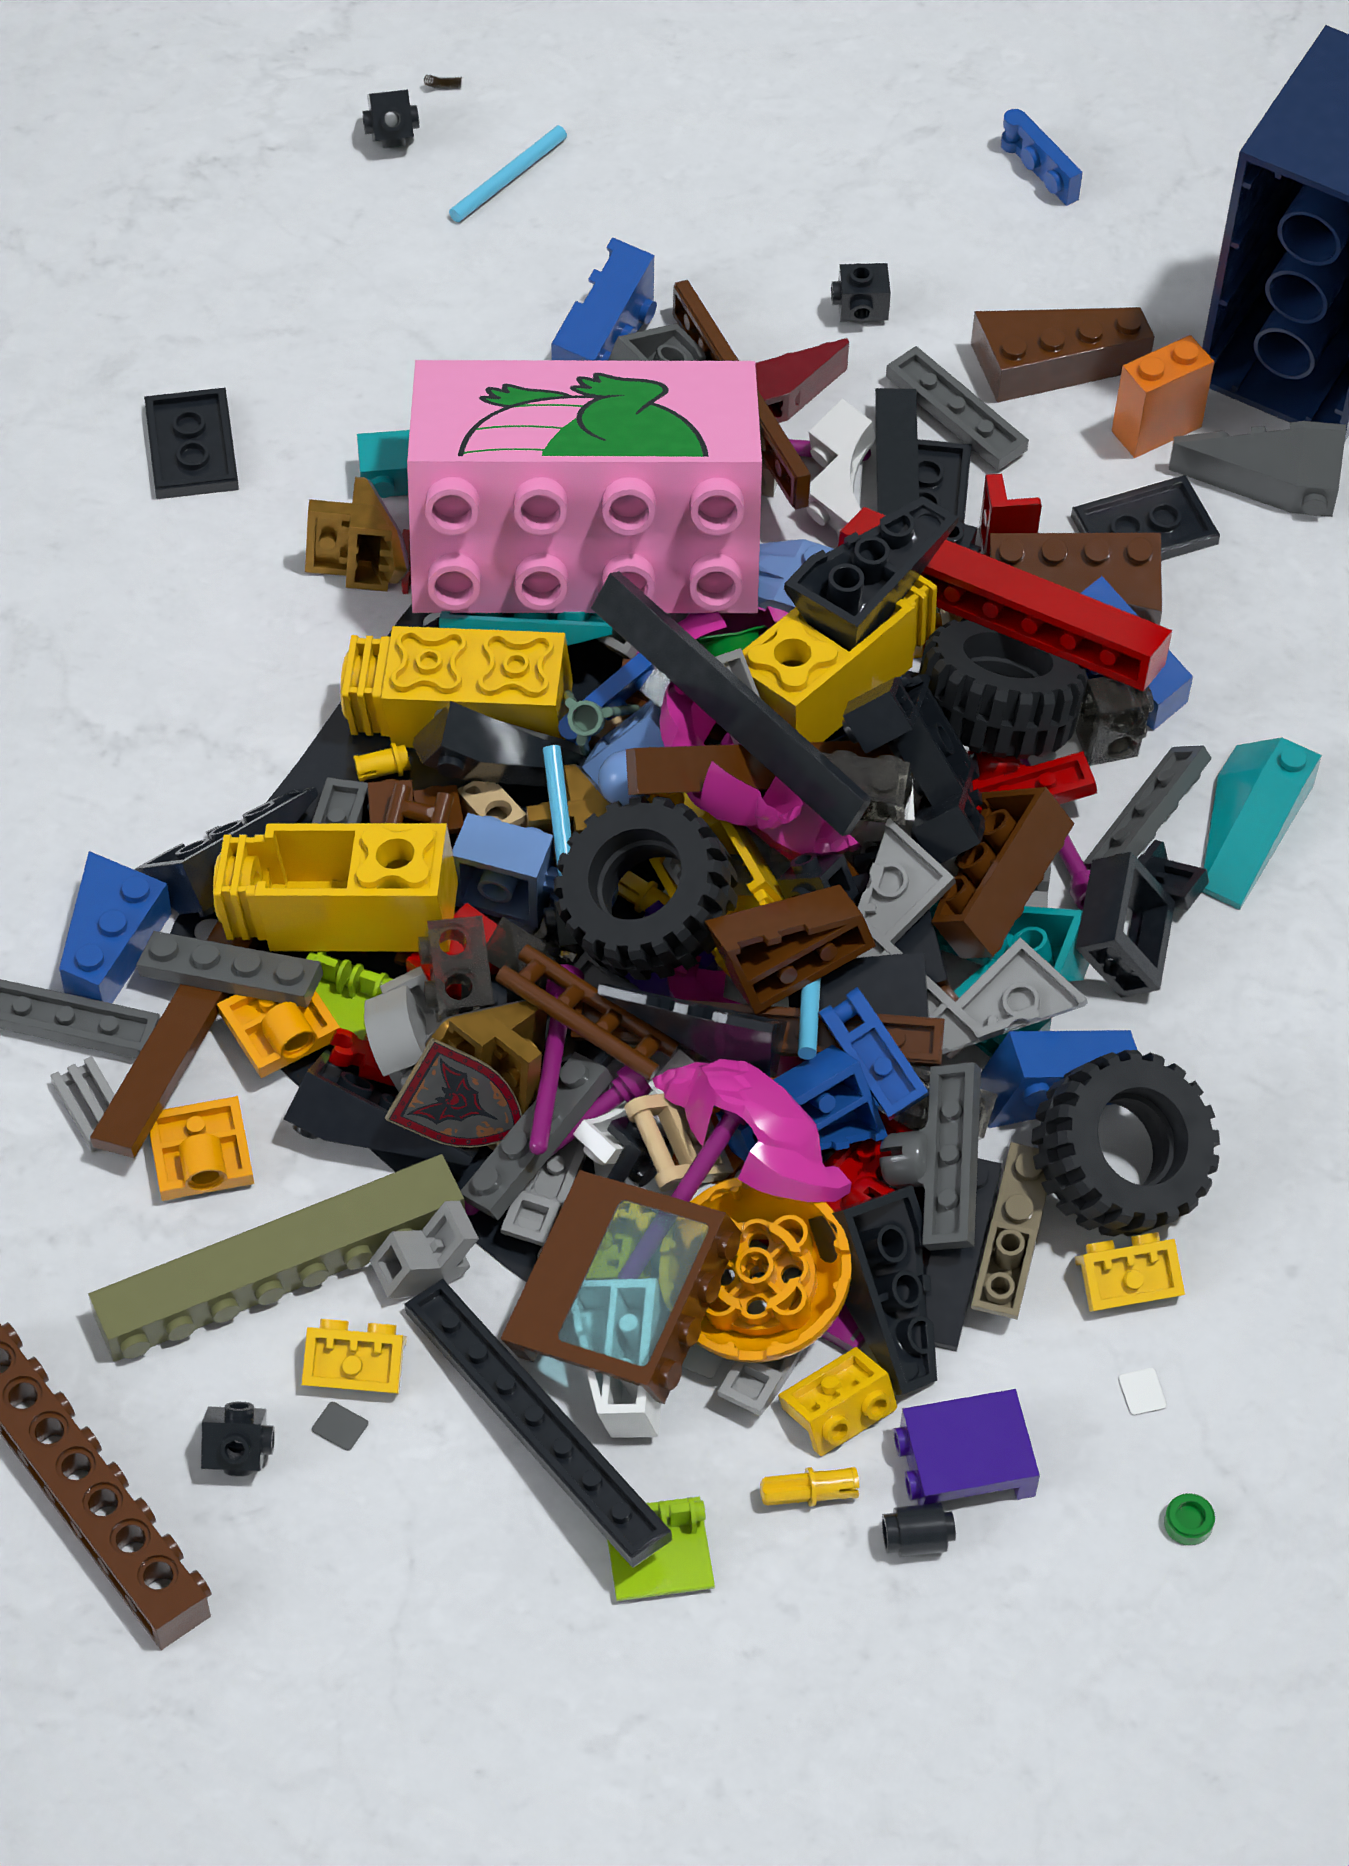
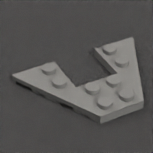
[856,818,1088,1055]

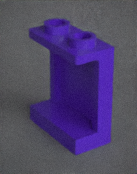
[893,1389,1040,1505]

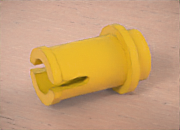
[353,743,411,782]

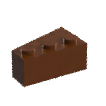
[705,885,876,1015]

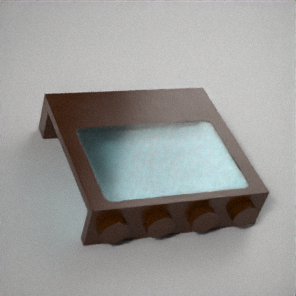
[500,1170,742,1404]

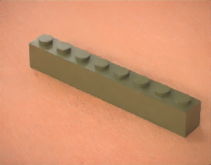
[88,1154,465,1362]

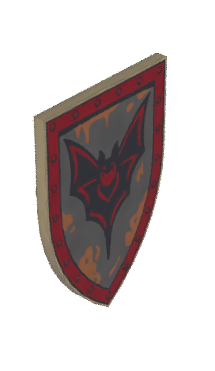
[385,1038,522,1147]

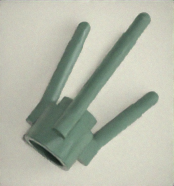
[564,690,640,757]

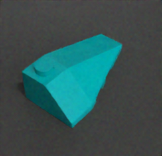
[439,611,613,646]
[1202,737,1322,910]
[930,900,1090,982]

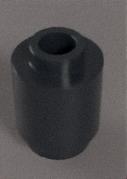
[882,1502,956,1557]

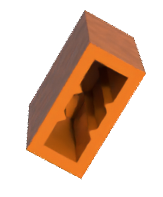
[1112,335,1214,458]

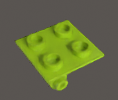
[306,951,393,1040]
[607,1496,715,1601]

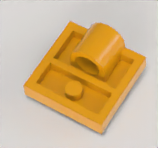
[217,990,340,1079]
[150,1096,254,1201]

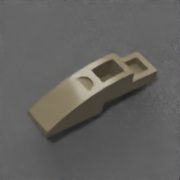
[971,1142,1047,1320]

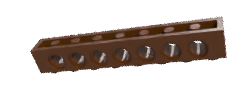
[0,1322,212,1650]

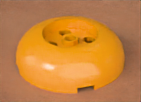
[660,1177,852,1363]

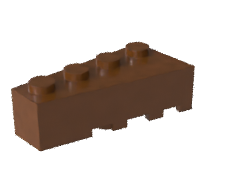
[971,307,1155,403]
[990,533,1162,625]
[931,787,1075,959]

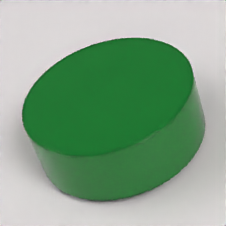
[1164,1493,1215,1546]

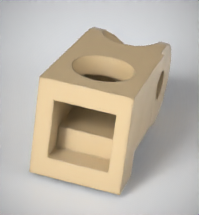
[457,781,527,828]

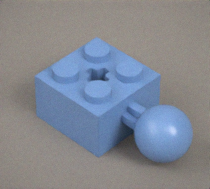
[582,689,666,806]
[452,813,619,928]

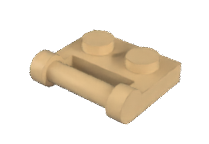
[624,1093,734,1192]

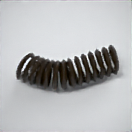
[424,75,462,88]

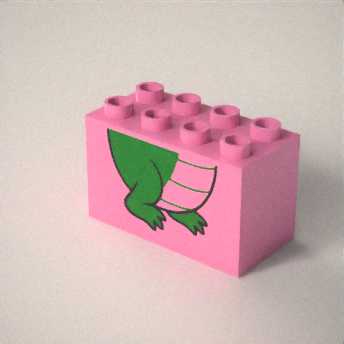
[407,360,762,613]

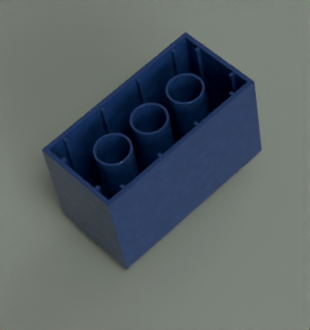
[1202,25,1349,441]

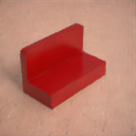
[979,474,1042,557]

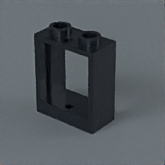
[1076,852,1175,998]

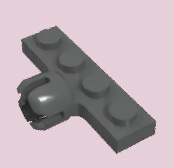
[879,1062,981,1251]

